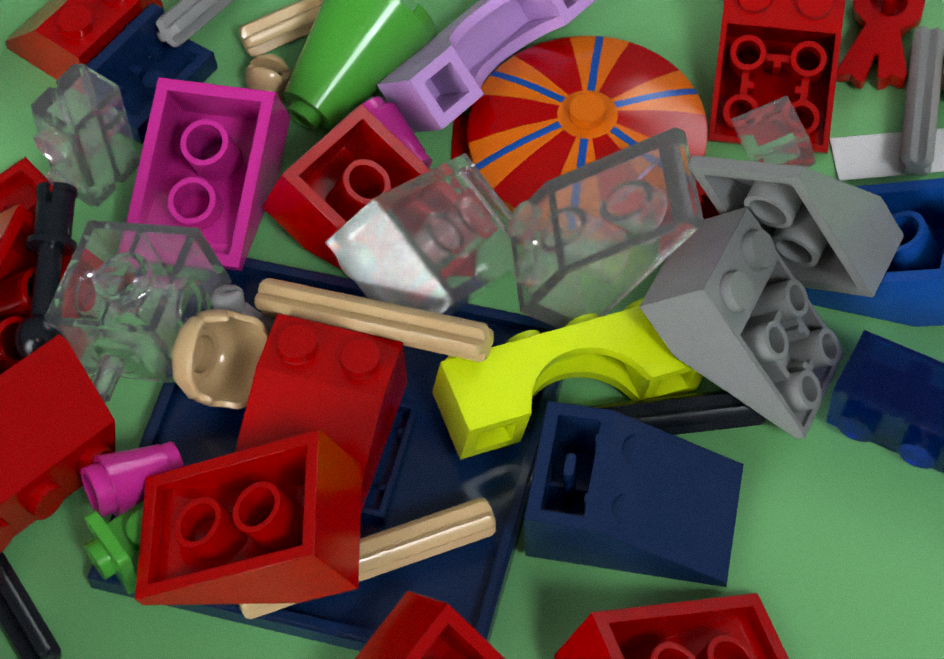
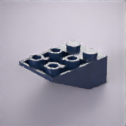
[524,401,744,587]

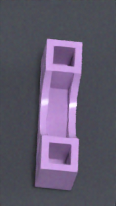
[377,0,595,132]

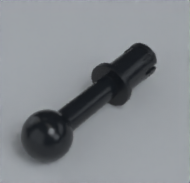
[14,182,78,358]

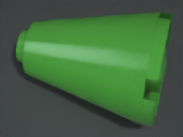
[283,0,437,131]

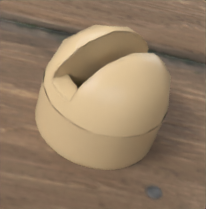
[245,54,291,102]

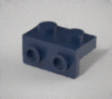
[77,3,218,144]

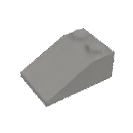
[687,155,904,297]

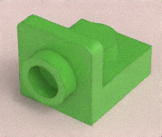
[83,501,144,595]

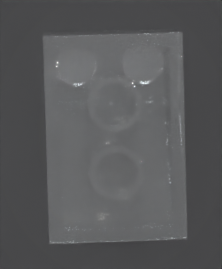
[509,127,704,329]
[325,153,541,316]

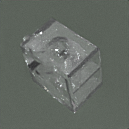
[44,220,232,403]

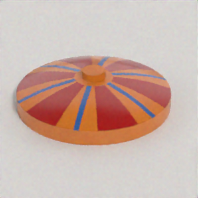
[467,36,708,242]

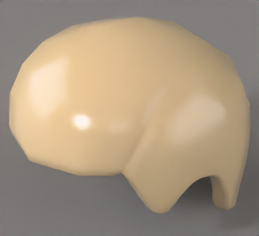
[171,309,269,410]

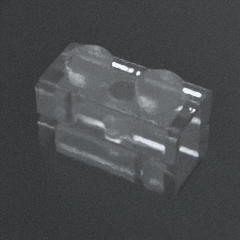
[30,63,139,207]

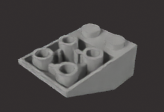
[639,207,844,439]

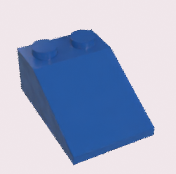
[805,178,944,327]

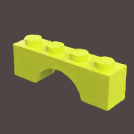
[432,298,703,460]

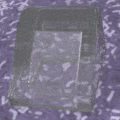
[731,95,816,168]

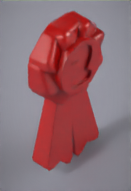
[836,0,925,90]

